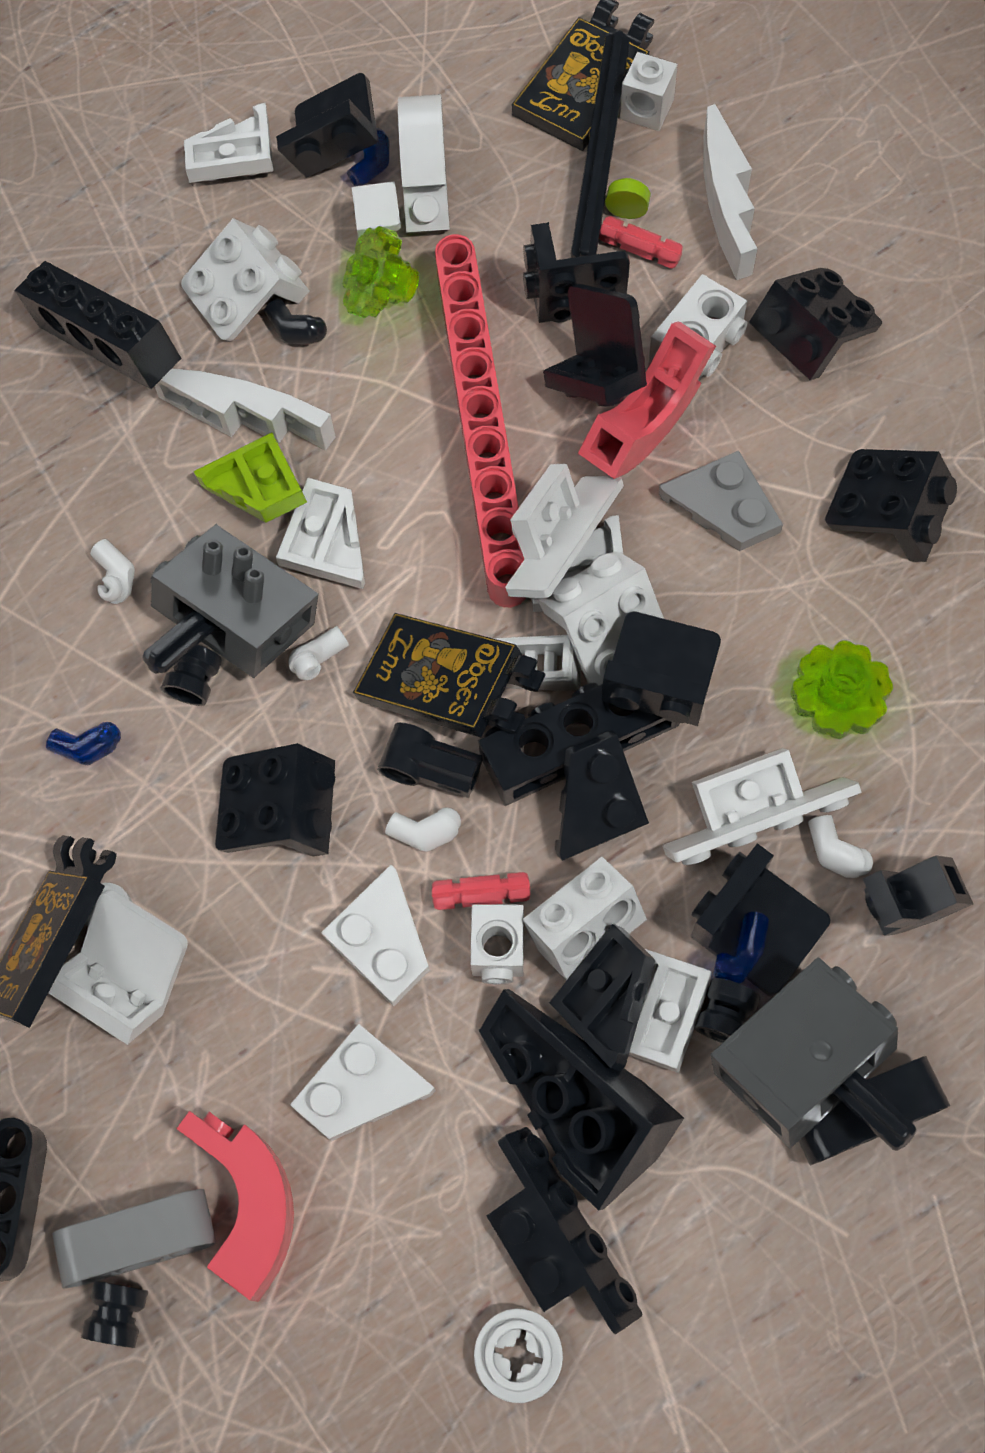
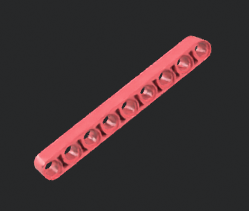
[435,234,526,608]

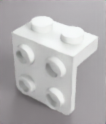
[181,218,309,342]
[538,550,664,685]
[49,890,188,1045]

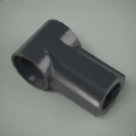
[377,722,483,798]

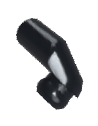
[264,299,327,344]

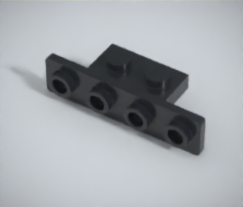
[486,1127,642,1334]

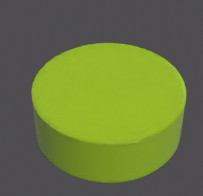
[605,178,651,219]

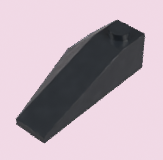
[479,989,684,1211]

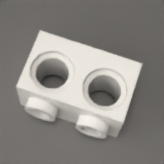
[648,274,748,381]
[522,857,647,981]

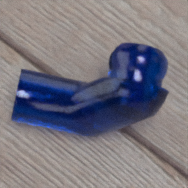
[347,128,390,186]
[46,722,121,765]
[713,912,769,984]

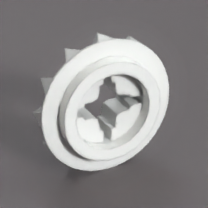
[474,1309,563,1403]

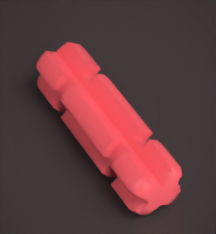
[599,216,683,269]
[432,872,531,910]

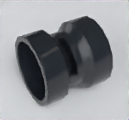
[161,645,222,706]
[694,978,761,1043]
[81,1281,148,1348]

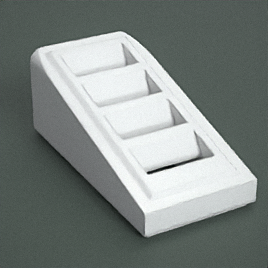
[493,635,581,691]

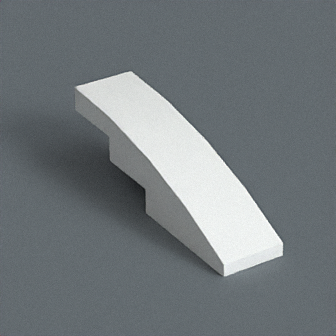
[703,104,757,281]
[155,369,336,451]

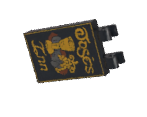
[512,0,654,151]
[353,613,546,738]
[0,835,117,1028]

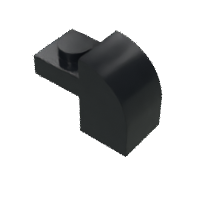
[863,855,973,936]

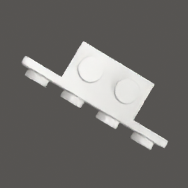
[505,464,624,599]
[663,748,861,865]

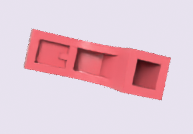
[578,321,716,479]
[176,1111,294,1302]

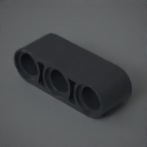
[799,1056,950,1166]
[0,1118,47,1282]

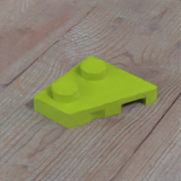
[194,432,307,523]

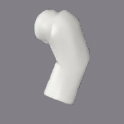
[90,539,135,604]
[288,626,349,680]
[385,808,461,852]
[808,815,873,878]

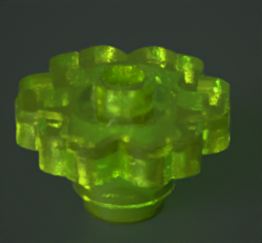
[342,226,419,318]
[790,640,893,739]

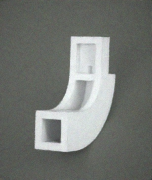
[398,94,450,232]

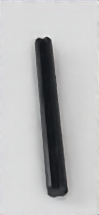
[570,30,630,258]

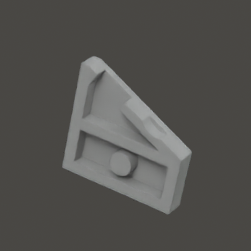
[659,450,783,551]

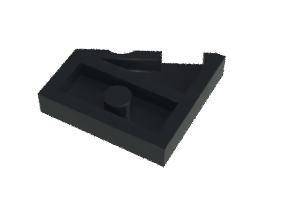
[555,730,649,861]
[549,924,655,1072]

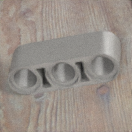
[52,1189,216,1289]

